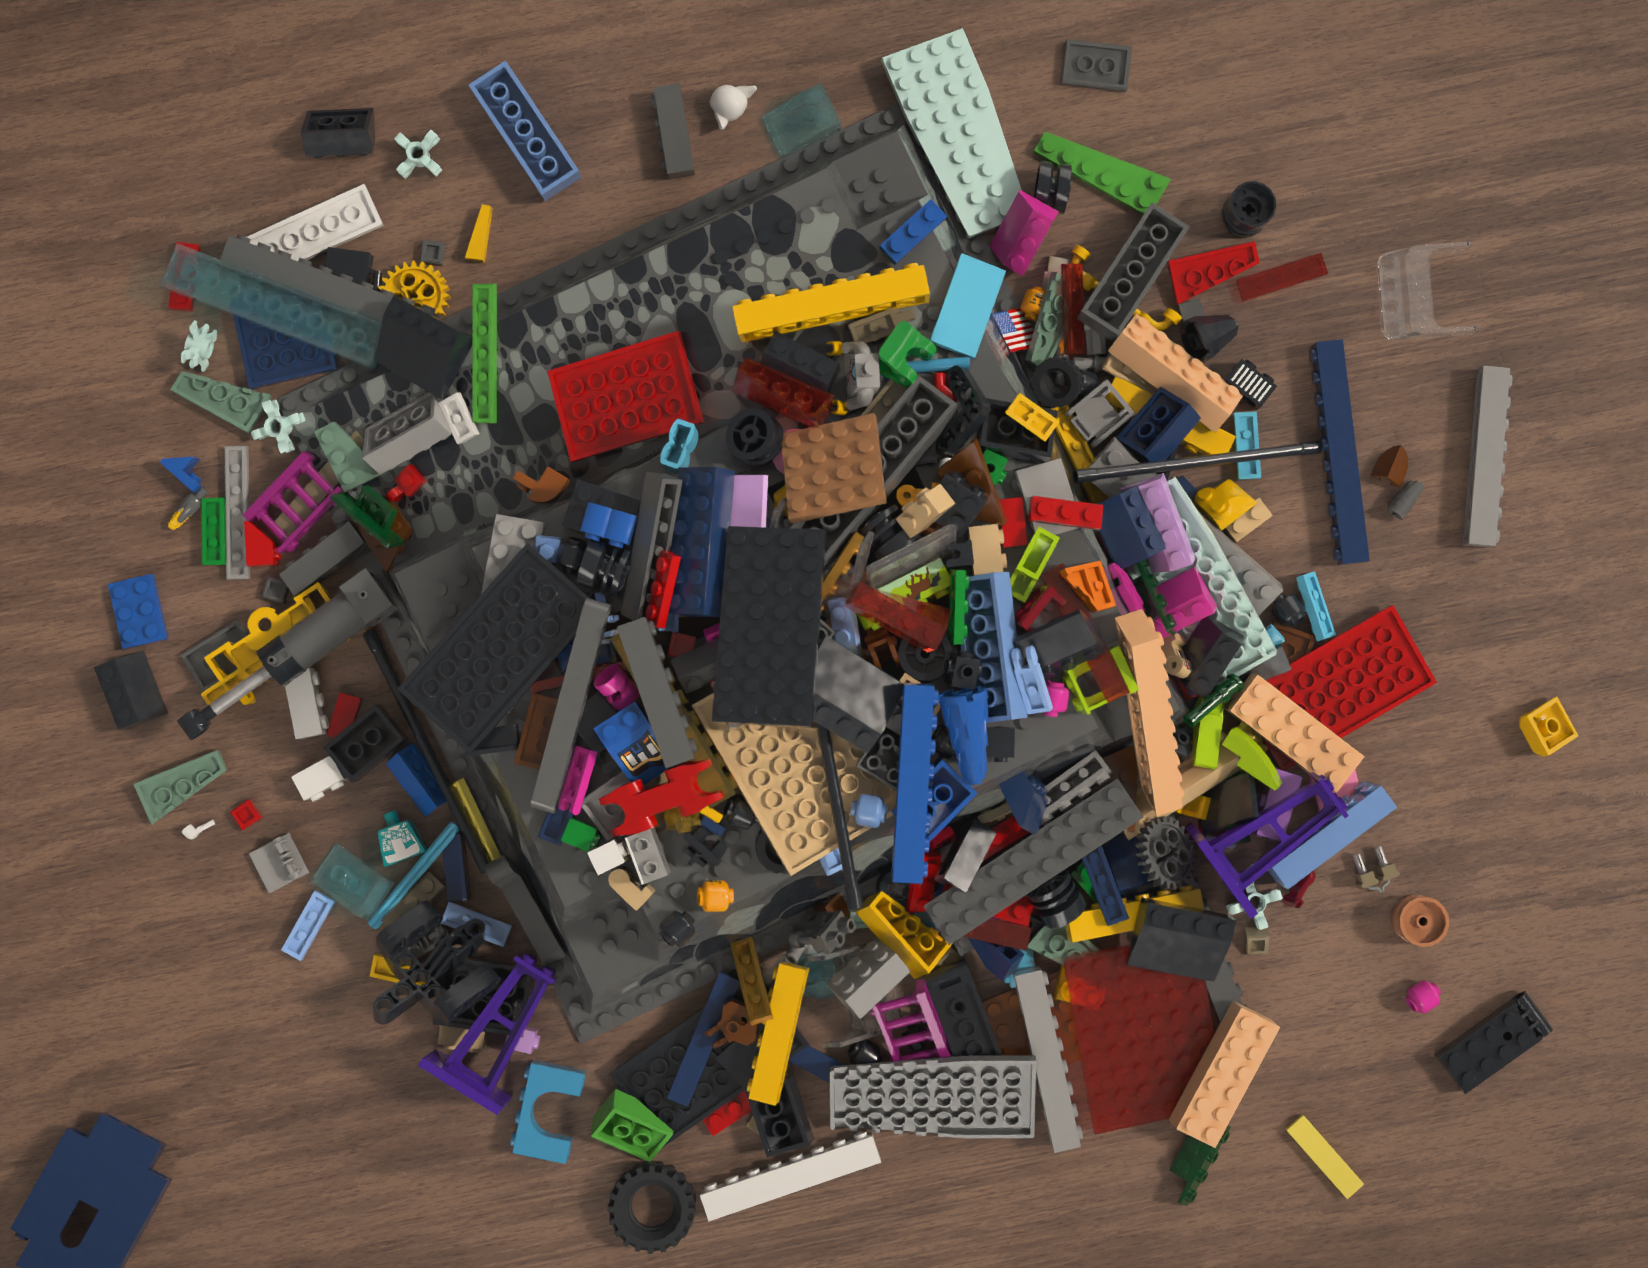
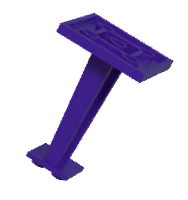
[1185,771,1349,919]
[418,953,559,1115]

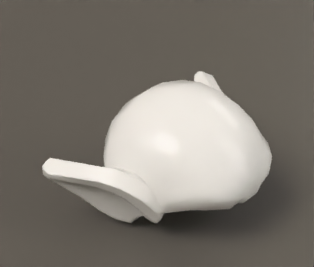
[710,85,757,130]

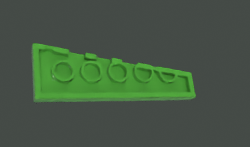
[1033,132,1171,216]

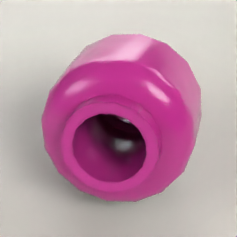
[1043,681,1069,717]
[1405,980,1441,1014]

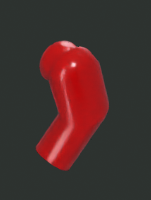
[933,373,958,403]

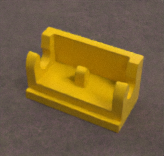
[1005,393,1060,441]

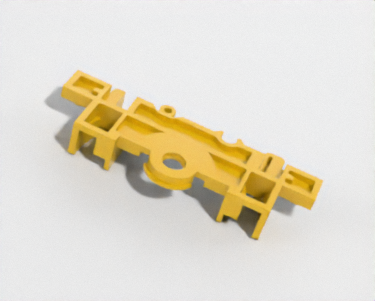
[201,582,351,705]

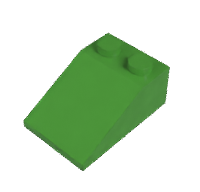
[591,1089,673,1162]

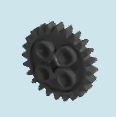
[1135,816,1197,891]

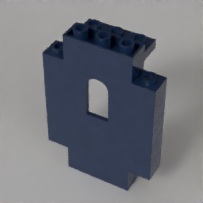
[10,1113,172,1268]

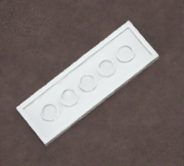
[247,184,384,280]

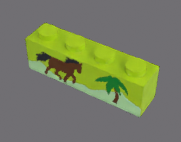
[855,558,950,631]

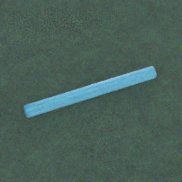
[368,821,460,929]

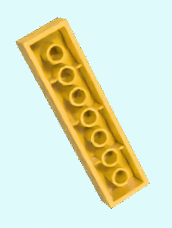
[732,263,930,343]

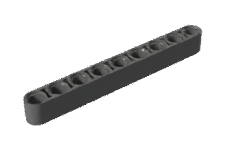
[530,598,611,814]

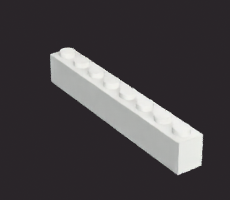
[700,1131,881,1222]

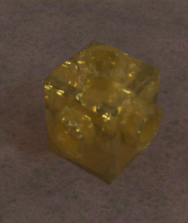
[664,807,701,834]

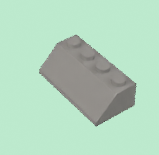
[362,392,451,474]

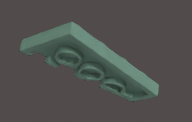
[1025,272,1084,369]
[170,371,272,434]
[133,749,228,825]
[1025,924,1124,988]

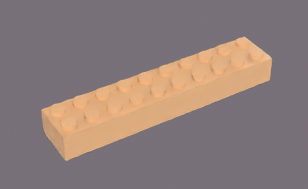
[1115,609,1184,816]

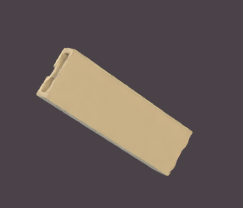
[1122,732,1242,840]

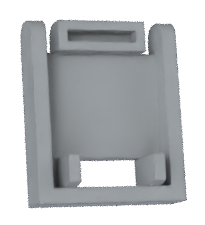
[1065,378,1135,448]

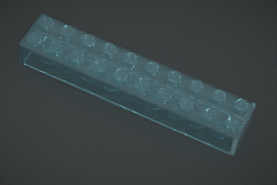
[160,243,382,370]

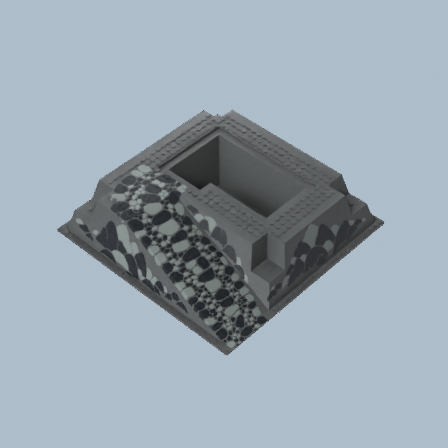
[277,103,1226,1043]

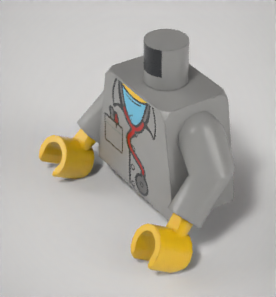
[826,341,880,416]

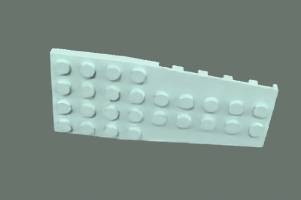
[881,28,1022,238]
[1126,476,1277,685]

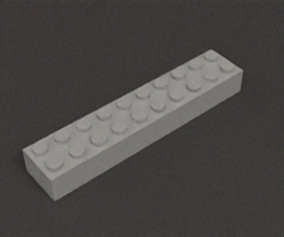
[1086,437,1283,616]

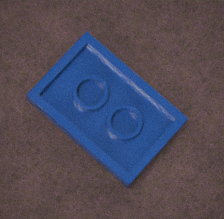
[108,574,168,650]

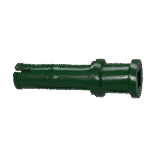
[1183,673,1244,728]

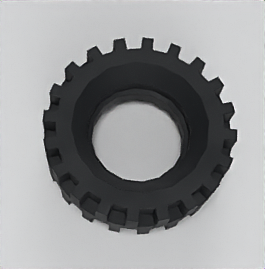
[608,1161,696,1254]

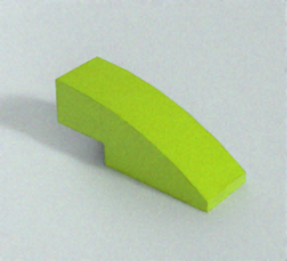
[1010,526,1060,605]
[1222,727,1283,791]

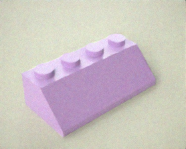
[1120,473,1195,573]
[730,475,768,527]

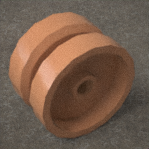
[1391,895,1449,947]

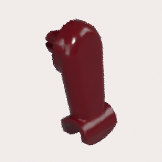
[1282,870,1316,908]

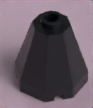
[1180,315,1239,363]

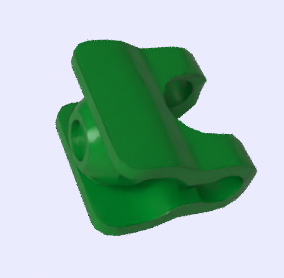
[878,321,937,388]

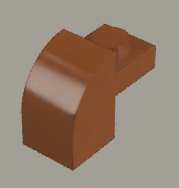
[513,467,571,504]

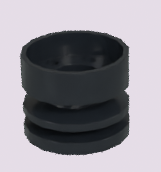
[1221,181,1277,238]
[858,504,921,568]
[577,539,632,597]
[1026,869,1086,929]

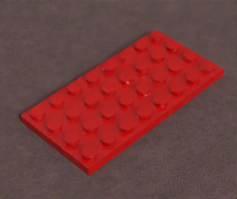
[1262,605,1437,771]

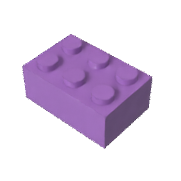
[1251,769,1302,842]

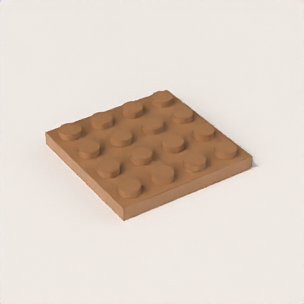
[781,413,886,524]

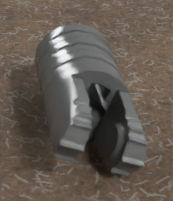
[1386,481,1424,520]

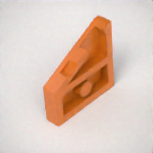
[1060,561,1116,613]

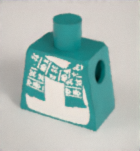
[378,810,428,867]

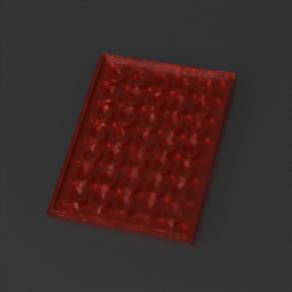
[1063,945,1214,1135]

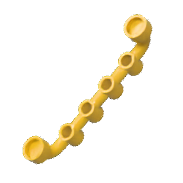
[1071,244,1182,331]

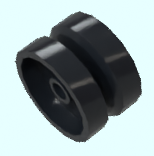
[1034,161,1072,214]

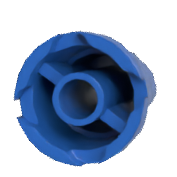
[938,686,989,785]

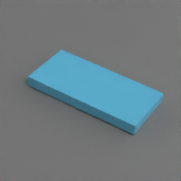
[930,253,1006,360]

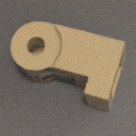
[1161,633,1192,678]
[608,867,656,911]

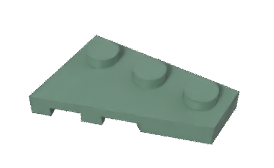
[314,422,386,492]

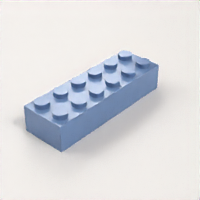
[469,60,582,201]
[961,572,1028,723]
[1268,781,1397,889]

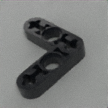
[936,365,990,456]

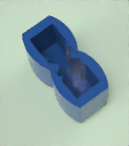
[580,502,638,548]

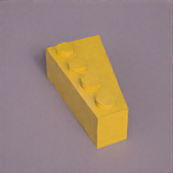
[855,891,953,979]

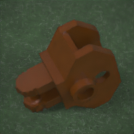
[862,628,901,669]
[704,998,759,1049]

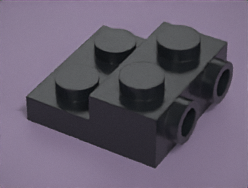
[936,470,989,539]

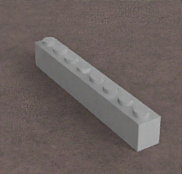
[1463,366,1513,548]
[1013,966,1083,1153]

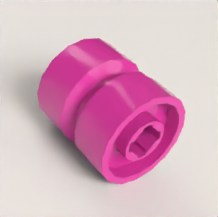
[594,664,639,711]

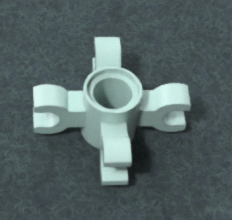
[394,130,442,179]
[181,320,217,372]
[251,400,306,453]
[1226,882,1283,930]

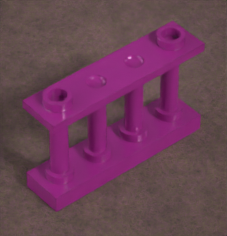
[243,451,345,553]
[870,979,952,1062]

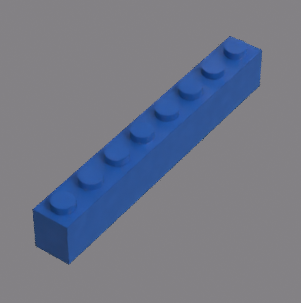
[891,683,939,884]

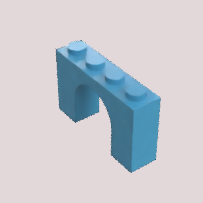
[510,1060,587,1164]

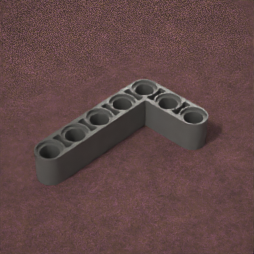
[484,855,566,967]

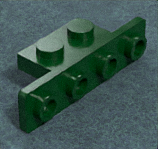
[330,485,404,548]
[1131,559,1177,636]
[1169,1125,1231,1206]

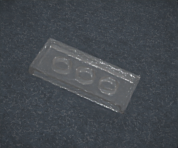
[866,524,956,593]

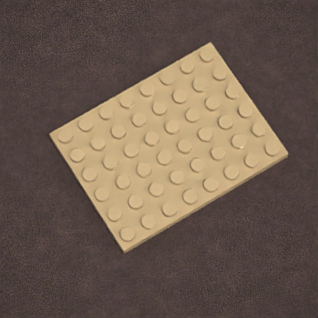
[691,693,897,876]

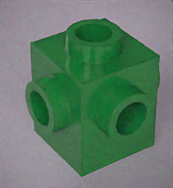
[983,449,1008,487]

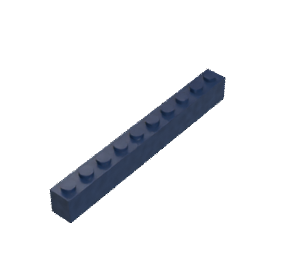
[1309,339,1370,566]

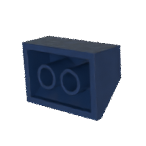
[1117,386,1201,462]
[1098,486,1166,569]
[998,771,1048,834]

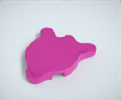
[1108,563,1146,613]

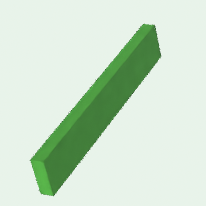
[472,284,497,423]

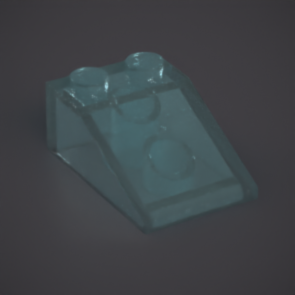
[762,83,841,157]
[311,843,395,921]

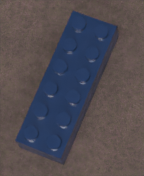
[668,467,735,617]

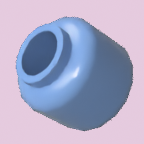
[851,794,888,828]

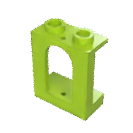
[1062,646,1139,715]

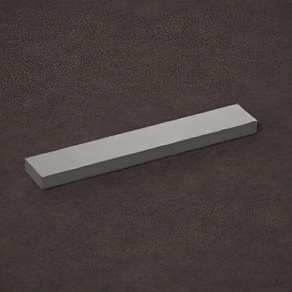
[224,446,251,580]

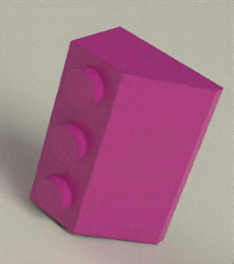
[990,190,1059,276]
[1153,567,1217,638]

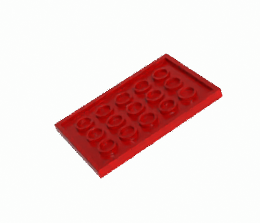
[547,331,704,462]

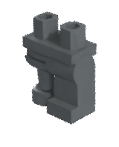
[789,910,856,954]

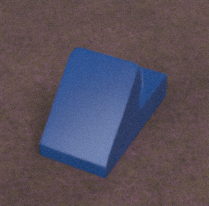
[160,457,205,493]

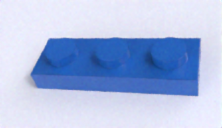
[879,199,947,265]

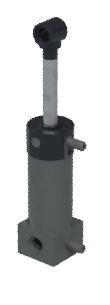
[177,568,399,740]

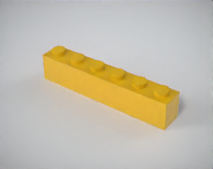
[1105,377,1236,455]
[1065,885,1204,942]
[747,961,809,1105]

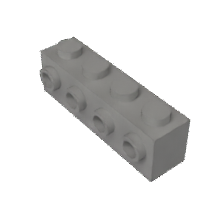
[1041,750,1113,826]

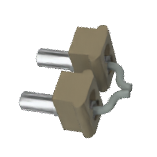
[1353,846,1400,893]

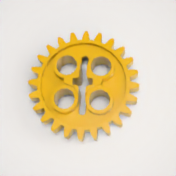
[378,261,451,316]

